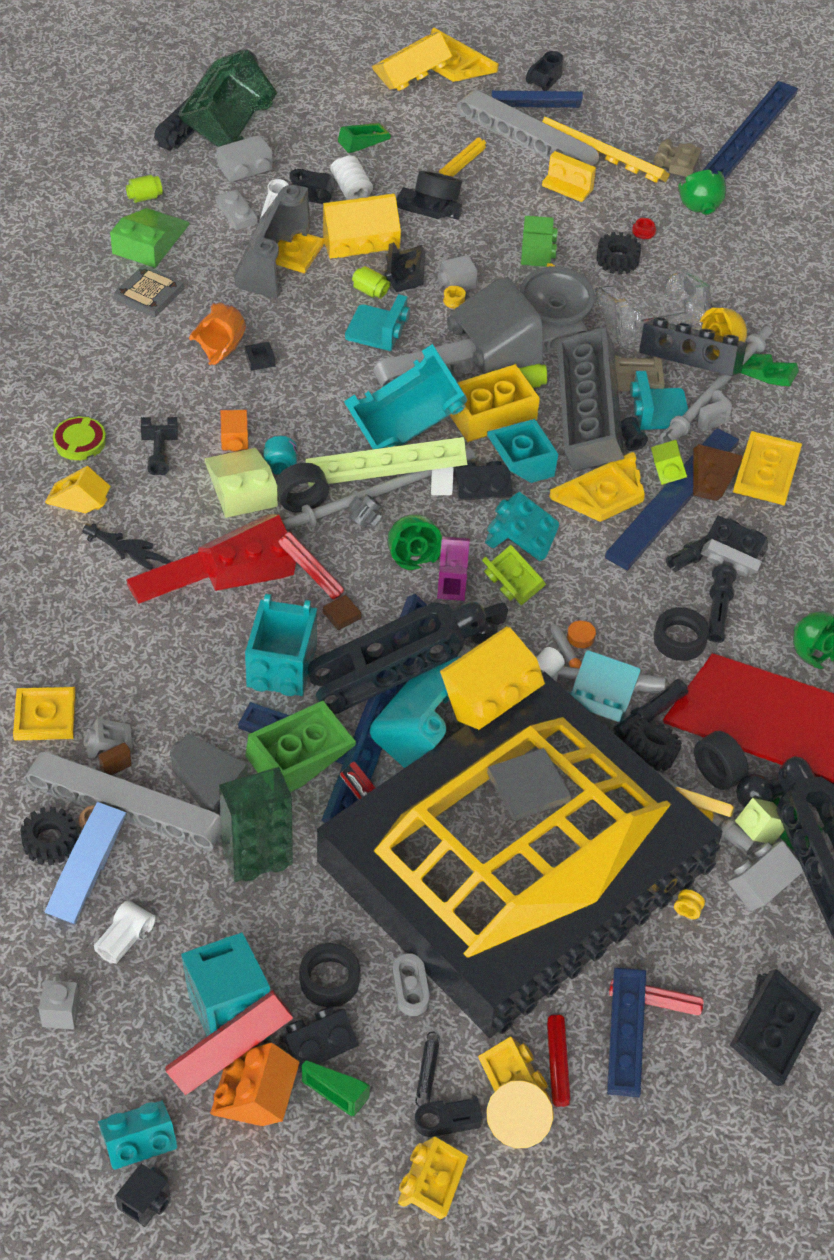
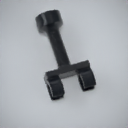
[141,417,178,475]

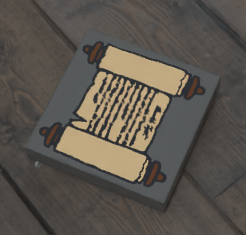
[114,265,184,318]

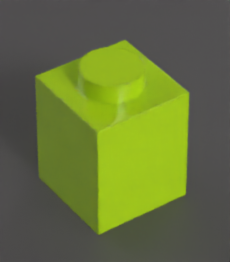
[651,440,687,485]

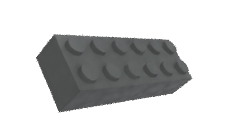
[557,327,624,471]

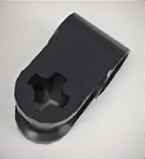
[526,51,563,91]
[289,169,335,204]

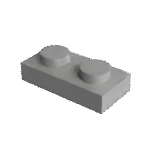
[215,189,258,230]
[701,539,762,576]

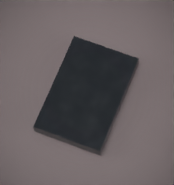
[730,969,822,1086]

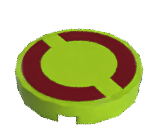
[52,416,106,461]

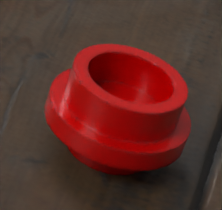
[632,218,656,239]

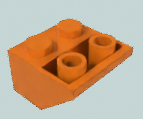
[210,1043,300,1126]

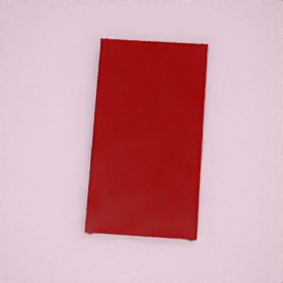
[663,653,834,784]

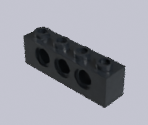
[639,317,747,376]

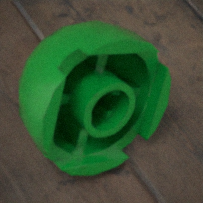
[678,170,727,215]
[387,515,442,570]
[793,611,834,669]

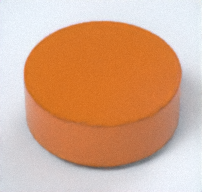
[567,620,596,648]

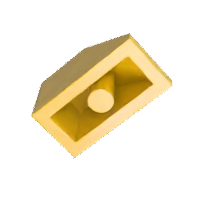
[45,466,111,513]

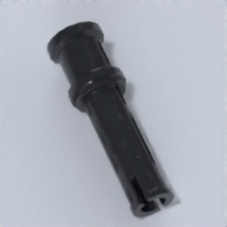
[708,565,737,643]

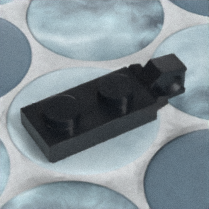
[396,187,462,220]

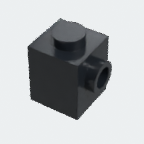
[115,1163,171,1227]

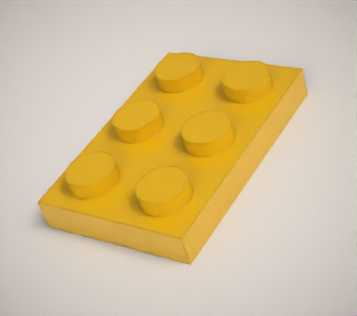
[733,431,802,506]

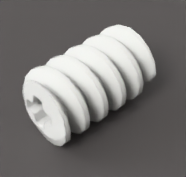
[330,156,373,200]

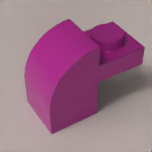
[437,536,470,601]

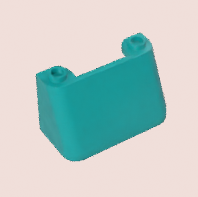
[344,344,467,450]
[370,656,462,768]

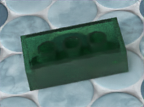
[219,767,293,882]

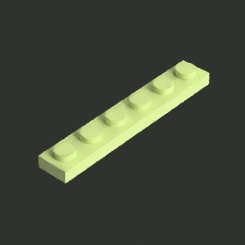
[306,437,467,487]

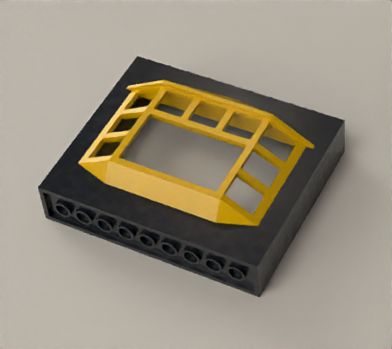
[317,671,723,1039]

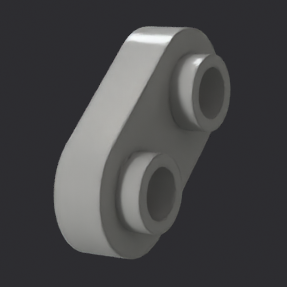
[392,953,430,1016]

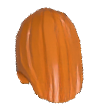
[189,302,246,365]

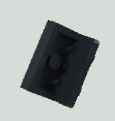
[384,242,425,292]
[454,461,512,501]
[706,515,768,559]
[279,1006,359,1073]

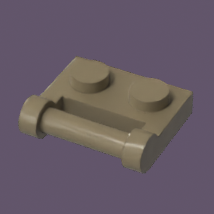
[615,355,665,391]

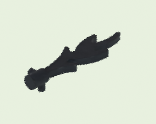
[82,523,171,570]

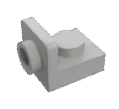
[697,389,732,432]
[84,718,132,759]

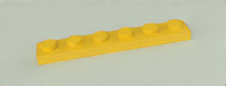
[542,117,670,183]

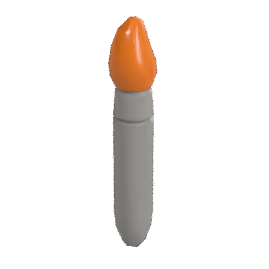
[550,624,582,669]

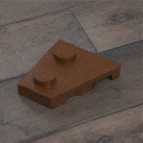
[693,444,743,501]

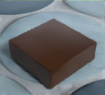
[322,595,362,631]
[98,742,132,775]

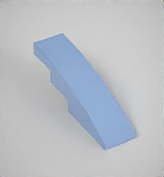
[45,802,127,924]

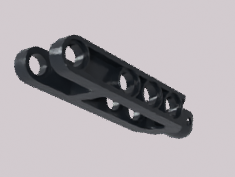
[308,601,486,715]
[776,756,834,938]

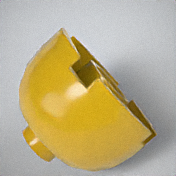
[699,307,747,357]

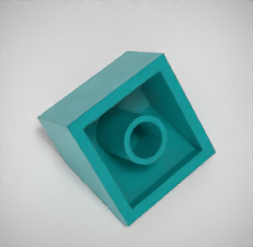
[487,419,558,483]

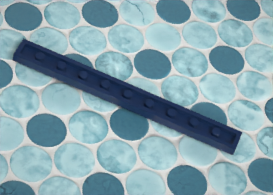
[321,594,431,823]

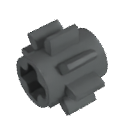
[349,494,383,528]

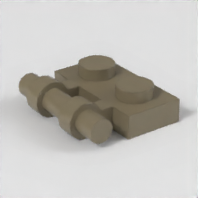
[654,139,702,177]

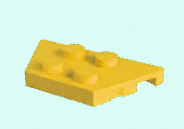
[431,28,499,82]
[549,452,645,522]

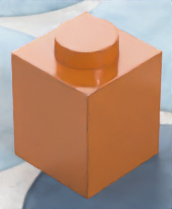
[220,410,248,451]

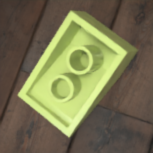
[204,448,278,518]

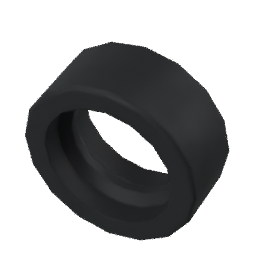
[415,171,462,200]
[276,463,329,513]
[654,607,709,661]
[694,731,749,790]
[299,943,360,1007]

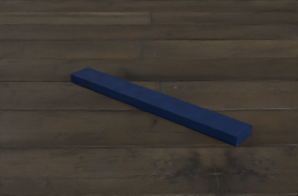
[702,81,798,180]
[605,428,739,571]

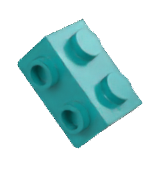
[98,1100,178,1170]

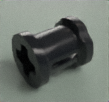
[621,417,648,451]

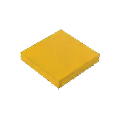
[276,233,324,273]
[13,687,76,740]

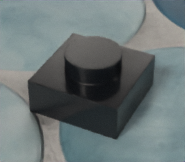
[245,342,276,371]

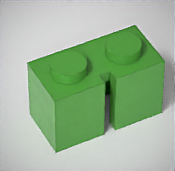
[521,215,558,267]

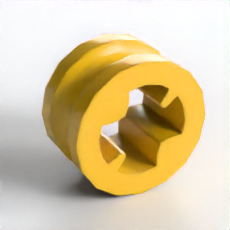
[443,286,466,309]
[674,889,705,919]

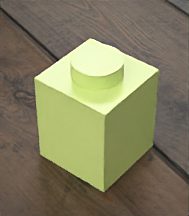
[735,798,785,844]

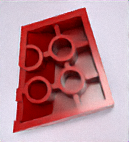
[198,514,296,591]

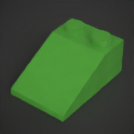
[110,208,189,268]
[245,701,356,798]

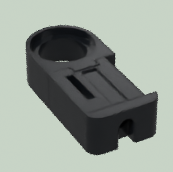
[414,1095,483,1137]

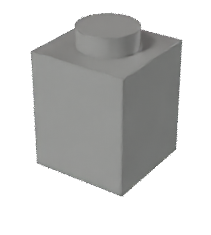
[438,255,477,290]
[39,980,80,1030]

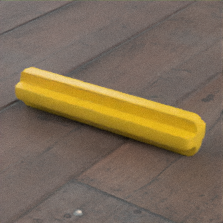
[439,137,486,177]

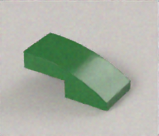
[741,354,799,386]

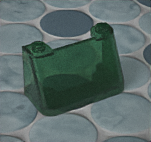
[178,49,278,147]

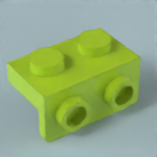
[482,545,546,605]

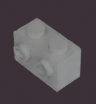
[217,135,272,182]
[728,840,803,911]

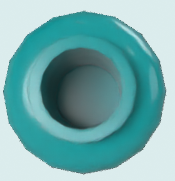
[263,435,298,475]

